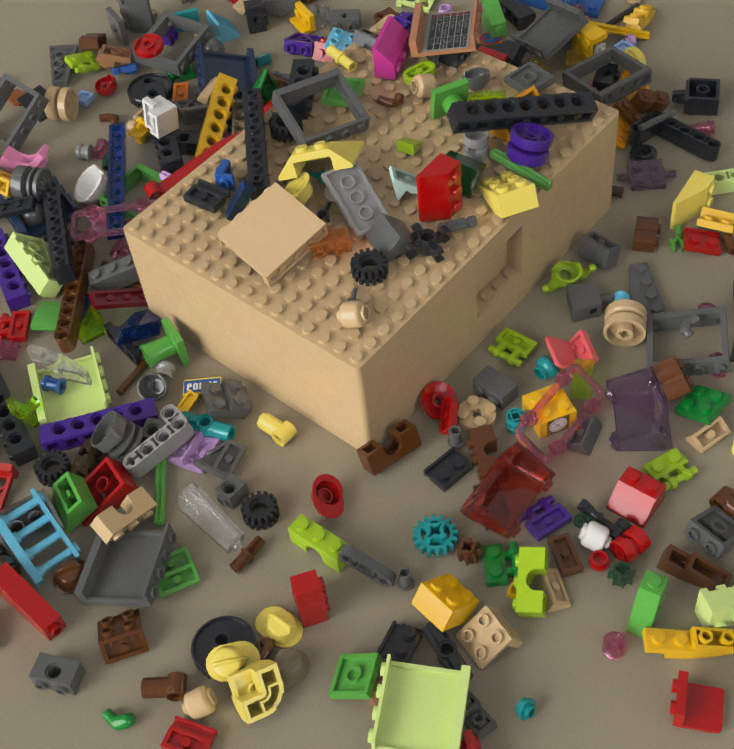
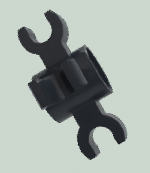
[404,222,450,263]

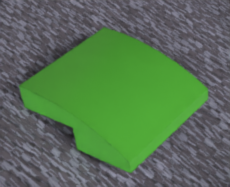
[30,301,61,331]
[158,546,201,598]

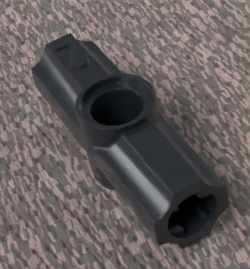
[422,621,473,680]

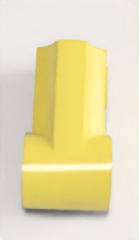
[257,412,297,447]

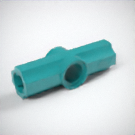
[181,411,236,441]

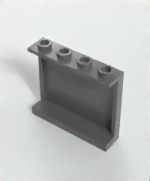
[509,0,589,61]
[74,523,177,607]

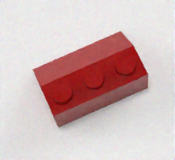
[416,153,463,222]

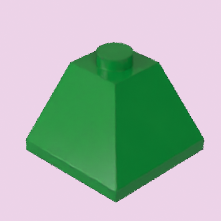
[252,69,278,107]

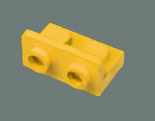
[289,1,316,34]
[696,207,734,233]

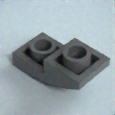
[464,691,497,740]

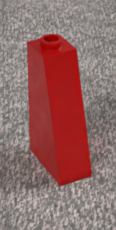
[0,562,66,641]

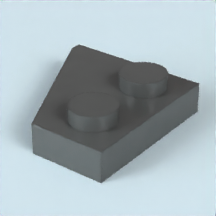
[194,439,247,480]

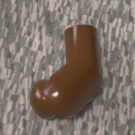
[377,93,404,108]
[99,113,120,125]
[259,637,275,660]

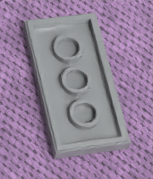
[321,160,390,239]

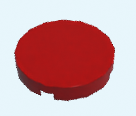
[133,33,164,59]

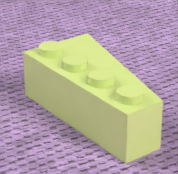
[4,232,63,299]
[694,584,734,629]

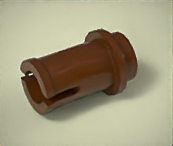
[722,233,734,255]

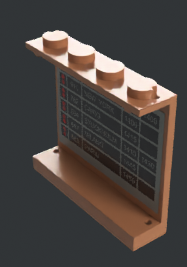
[409,0,483,58]

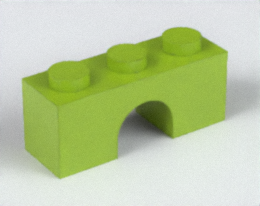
[288,514,350,573]
[512,547,549,618]

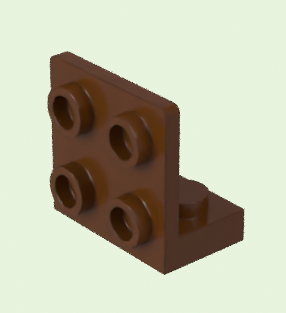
[97,609,149,665]

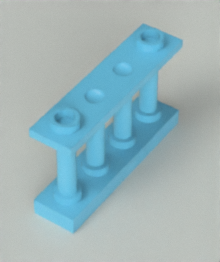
[0,488,81,588]

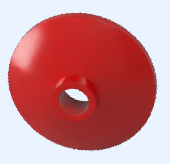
[420,381,457,420]

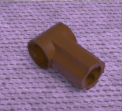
[709,486,734,519]
[141,672,188,702]

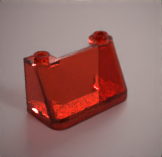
[459,441,556,539]

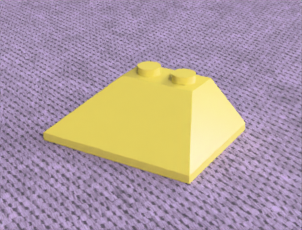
[278,141,364,181]

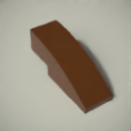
[656,544,733,591]

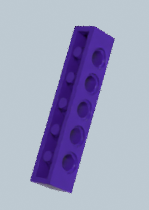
[0,228,32,313]
[39,397,159,453]

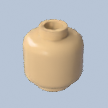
[410,73,439,98]
[336,300,370,329]
[182,685,218,720]

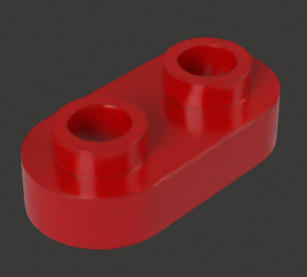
[439,396,459,436]

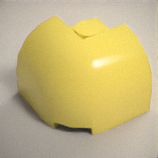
[226,659,284,725]

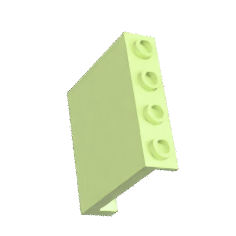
[27,346,112,425]
[368,654,471,749]

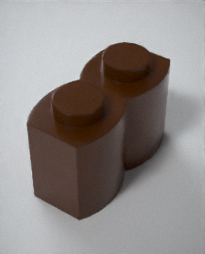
[79,33,107,51]
[630,88,670,114]
[632,216,662,253]
[652,355,694,402]

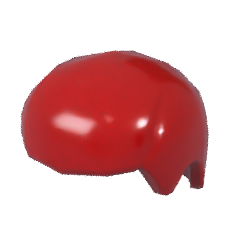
[94,74,117,96]

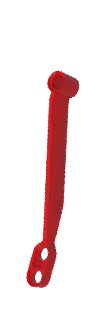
[144,132,241,203]

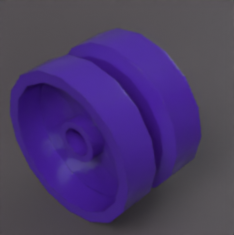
[506,122,554,167]

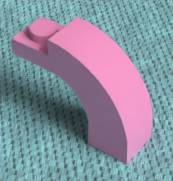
[0,143,50,173]

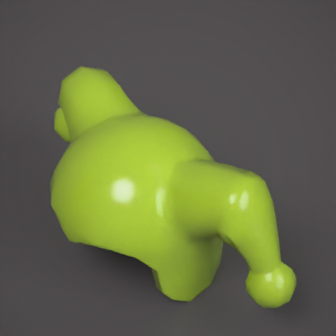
[542,261,596,293]

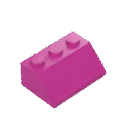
[372,16,410,80]

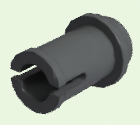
[448,425,464,449]
[397,566,414,591]

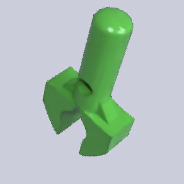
[669,224,685,253]

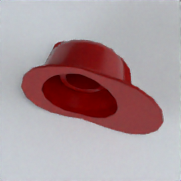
[311,474,344,519]

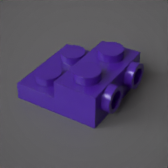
[284,32,324,57]

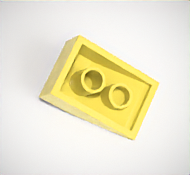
[669,170,716,230]

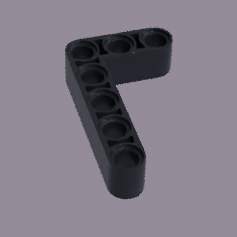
[627,111,721,162]

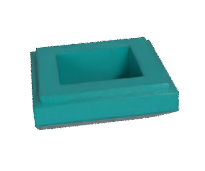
[255,53,272,68]

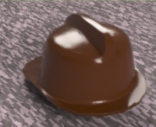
[53,560,86,595]

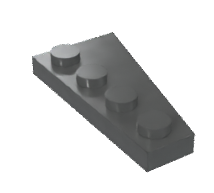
[49,44,79,87]
[629,262,667,324]

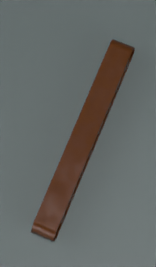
[54,235,95,353]

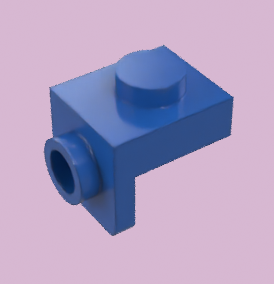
[214,159,236,191]

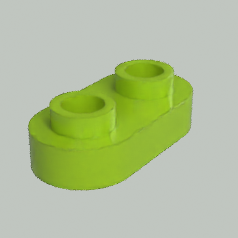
[403,60,436,85]

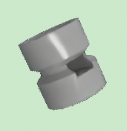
[463,131,489,159]

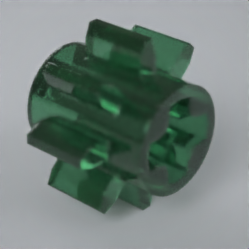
[607,559,636,589]

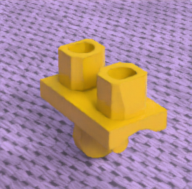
[128,116,152,145]

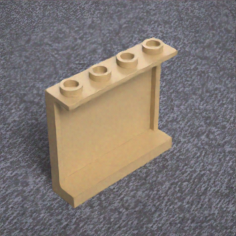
[217,182,328,287]

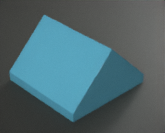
[206,10,241,44]

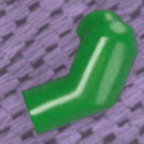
[102,708,136,730]

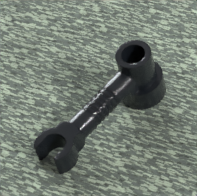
[576,498,632,541]

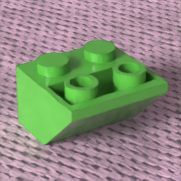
[52,471,98,533]

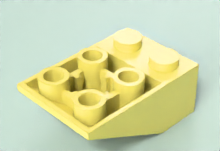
[477,171,539,218]

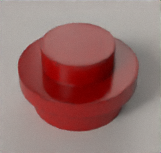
[588,550,610,572]

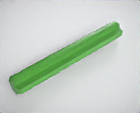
[490,148,553,191]
[153,458,167,527]

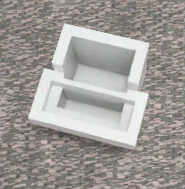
[142,95,179,139]

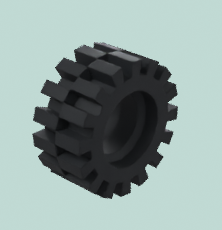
[269,109,304,143]
[350,248,389,286]
[33,449,72,487]
[241,491,280,531]

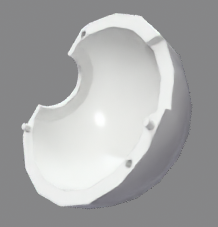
[74,164,110,204]

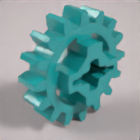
[412,514,459,558]

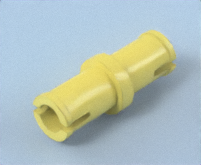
[326,45,357,72]

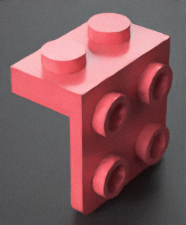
[545,329,599,374]

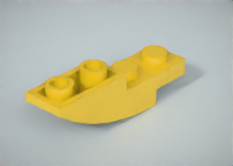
[623,4,656,31]
[642,626,734,659]

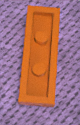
[172,82,190,117]

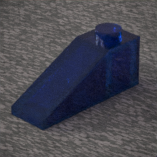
[116,309,162,345]

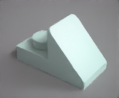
[389,166,417,200]

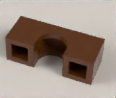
[356,419,422,476]
[466,424,509,486]

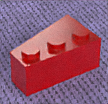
[289,569,331,628]

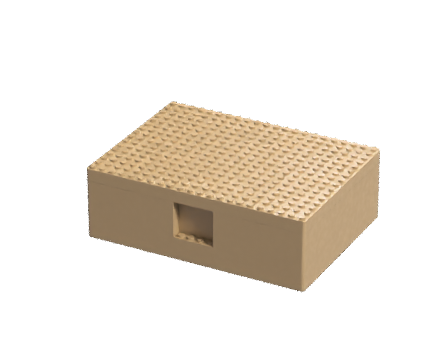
[123,14,619,449]

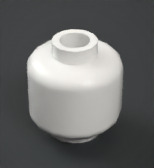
[578,521,612,551]

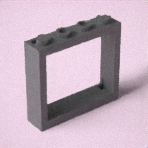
[132,12,213,77]
[562,45,652,106]
[271,68,371,146]
[0,73,50,151]
[647,306,731,379]

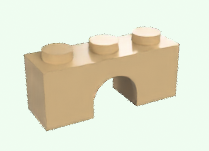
[90,486,157,544]

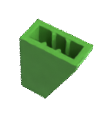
[480,0,506,38]
[626,569,669,639]

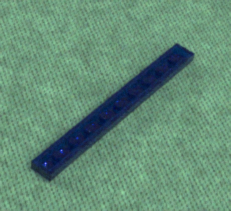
[106,122,127,241]

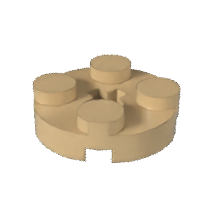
[457,395,496,432]

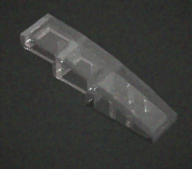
[26,344,92,386]

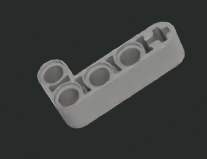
[122,404,194,479]

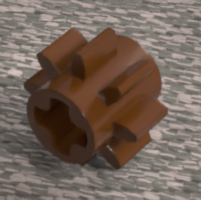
[455,537,483,566]

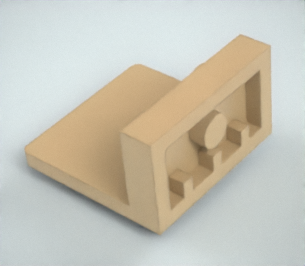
[456,605,524,669]

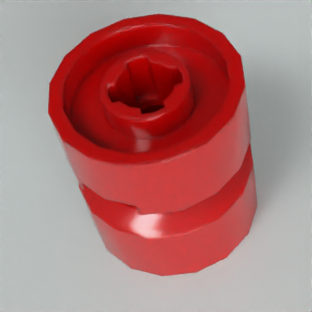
[609,525,651,565]

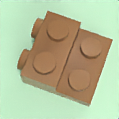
[97,44,133,68]

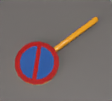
[480,32,502,45]

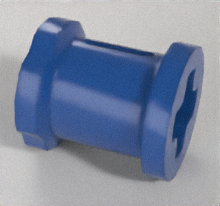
[41,374,67,395]

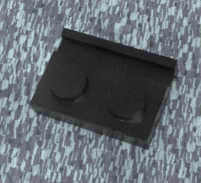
[183,179,231,214]
[424,447,474,492]
[376,621,423,663]

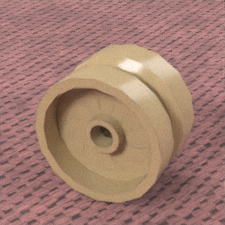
[44,86,79,122]
[603,299,647,347]

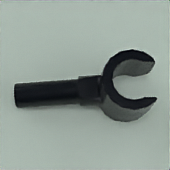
[317,202,331,223]

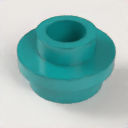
[515,697,537,721]

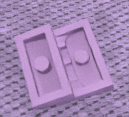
[167,430,222,474]

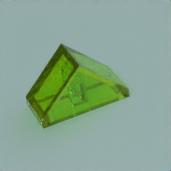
[78,305,107,345]

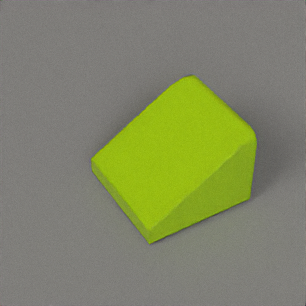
[397,137,423,156]

